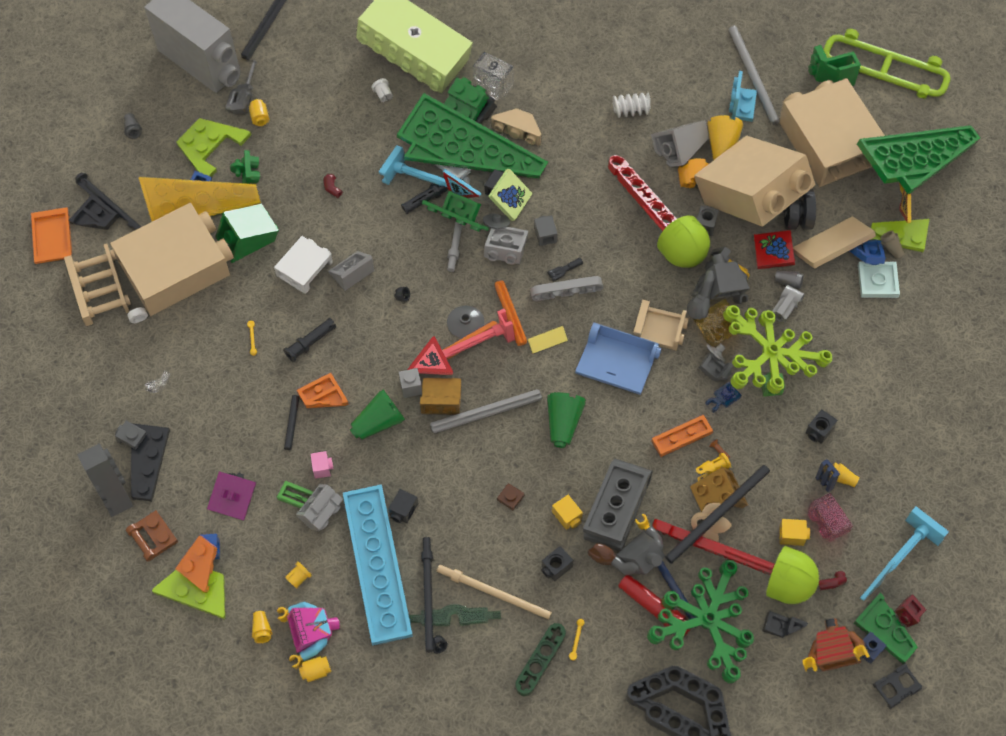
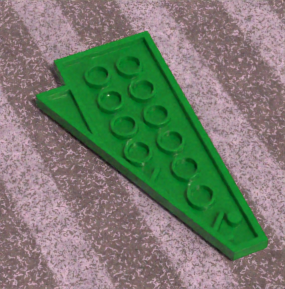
[397,93,548,179]
[857,125,980,194]

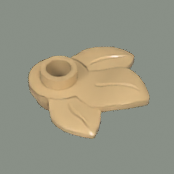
[691,503,732,542]

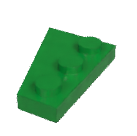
[854,592,918,665]

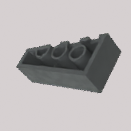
[77,443,133,517]

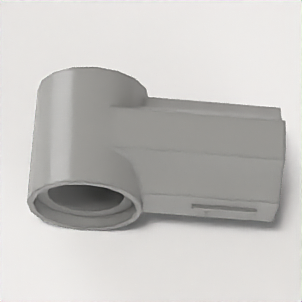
[772,285,805,323]

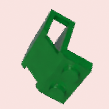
[808,45,861,86]

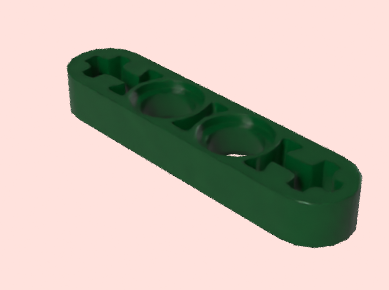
[516,623,566,696]

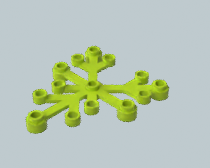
[723,305,832,394]

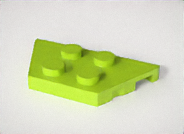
[152,570,226,619]

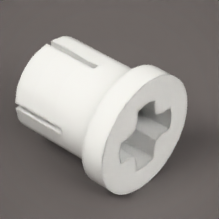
[372,79,393,102]

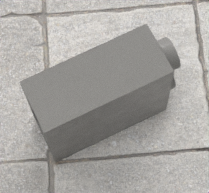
[144,0,241,93]

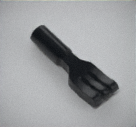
[547,257,583,282]

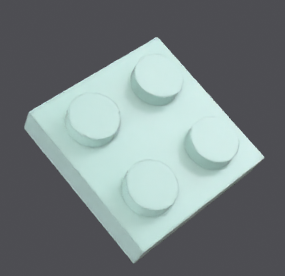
[858,261,900,298]

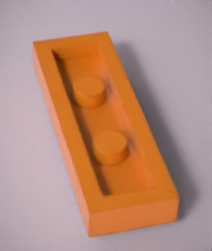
[651,415,713,457]

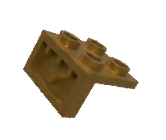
[420,378,461,415]
[690,467,748,512]

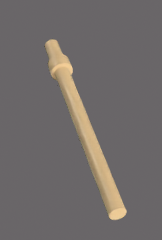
[437,565,552,620]

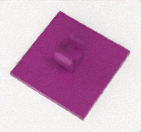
[207,471,256,521]

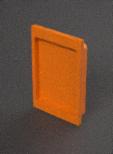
[31,207,72,264]

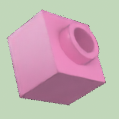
[311,451,333,479]

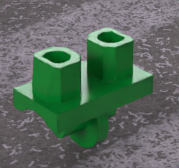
[230,150,260,184]

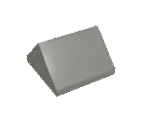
[328,251,374,291]

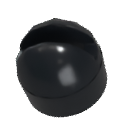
[394,287,410,302]
[433,635,448,654]

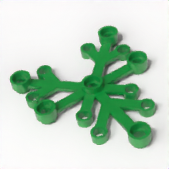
[647,560,754,684]

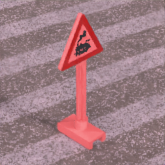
[407,309,515,375]

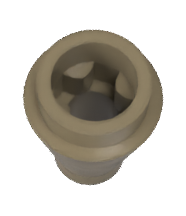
[880,231,905,259]

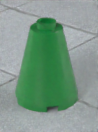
[350,389,405,440]
[547,392,586,448]

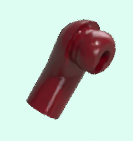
[323,174,343,198]
[819,571,847,591]

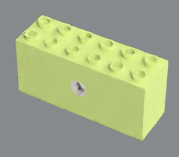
[356,0,473,93]

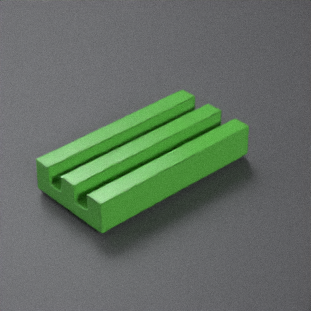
[277,481,313,509]

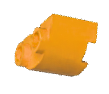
[678,158,710,188]

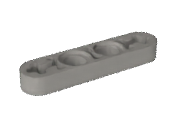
[530,276,603,301]

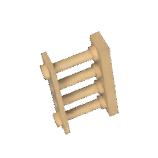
[64,244,131,326]

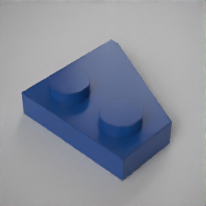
[849,240,886,265]

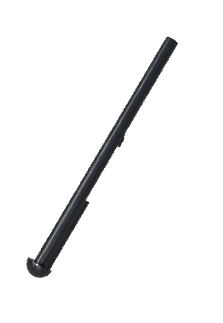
[75,173,141,230]

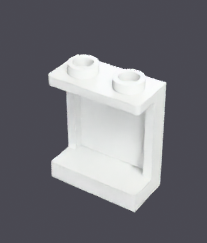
[274,236,333,294]

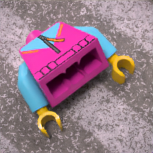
[277,602,340,669]

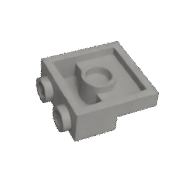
[484,227,528,265]

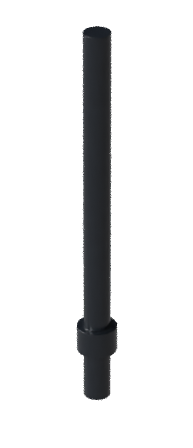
[421,537,434,653]

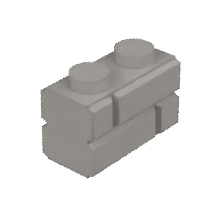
[296,484,343,531]

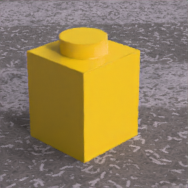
[552,495,583,530]
[780,519,810,546]

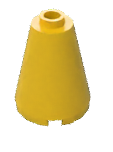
[707,115,743,161]

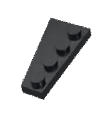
[131,423,170,502]

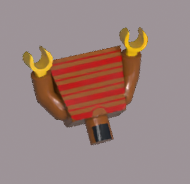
[802,618,869,672]

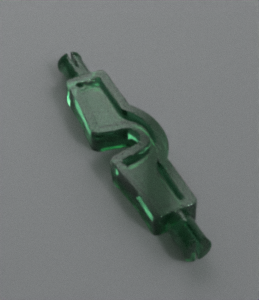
[408,604,501,627]

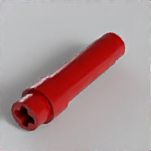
[618,575,692,638]

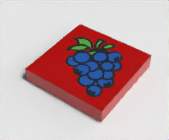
[754,230,795,269]

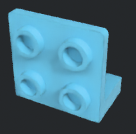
[729,71,757,122]

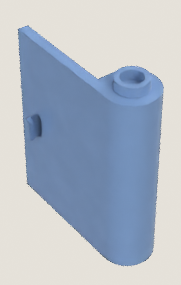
[575,323,662,395]

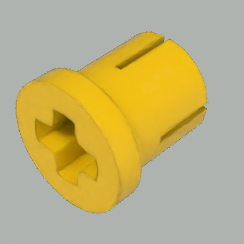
[285,562,312,589]

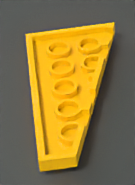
[139,177,261,222]

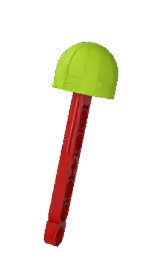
[608,155,710,268]
[652,519,819,604]

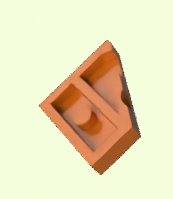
[297,373,349,408]
[175,535,217,592]

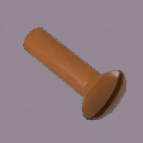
[709,439,730,459]

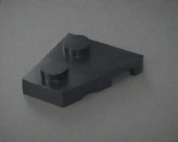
[69,195,120,230]

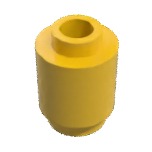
[249,99,269,126]
[299,656,331,682]

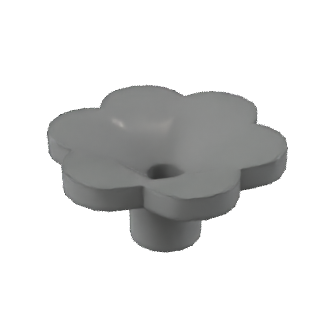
[706,343,726,362]

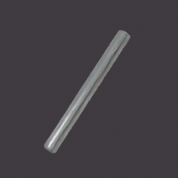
[430,389,542,433]

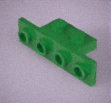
[422,191,489,232]

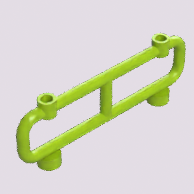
[823,29,951,99]

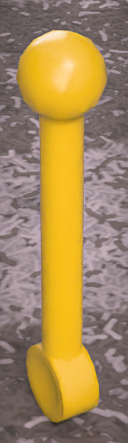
[247,321,257,356]
[569,619,585,660]

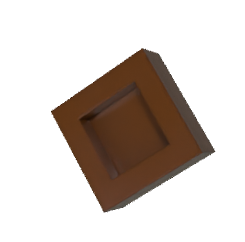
[497,483,525,511]

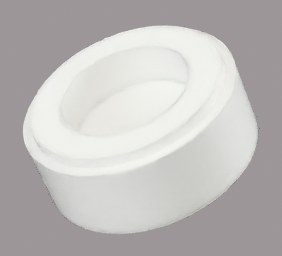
[127,307,148,323]

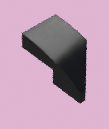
[762,611,808,638]

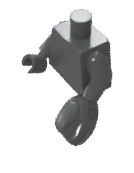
[687,254,750,319]

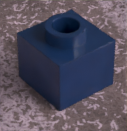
[862,631,887,664]

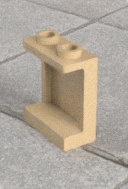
[633,300,689,351]

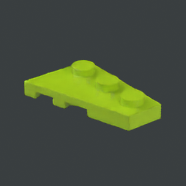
[870,219,929,252]

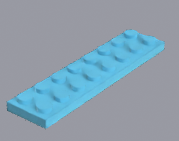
[343,484,413,646]

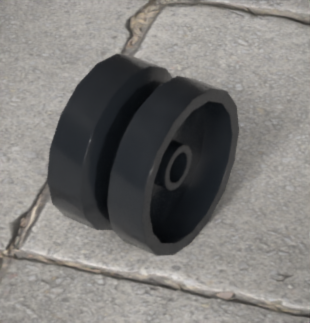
[783,189,816,230]

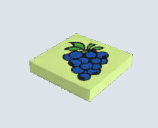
[488,169,533,221]

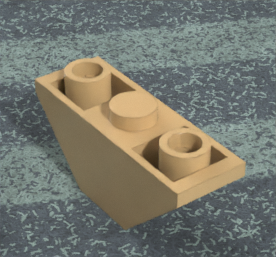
[491,108,541,146]

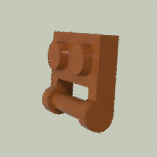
[126,510,178,562]

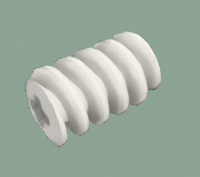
[613,92,650,118]

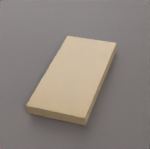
[793,216,876,269]

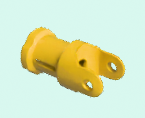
[696,453,731,481]

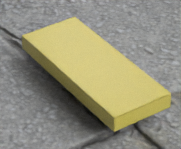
[528,326,568,353]

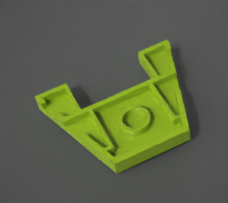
[176,118,251,177]

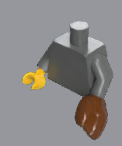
[588,514,665,575]

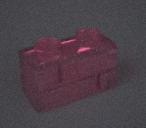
[808,493,853,542]

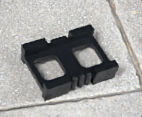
[872,663,923,709]

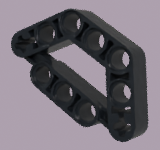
[626,666,731,736]

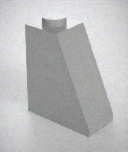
[651,120,709,167]

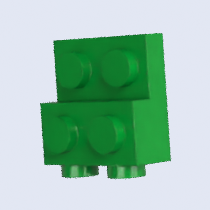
[444,77,489,121]

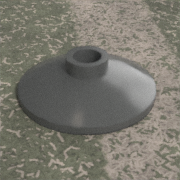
[447,306,484,338]

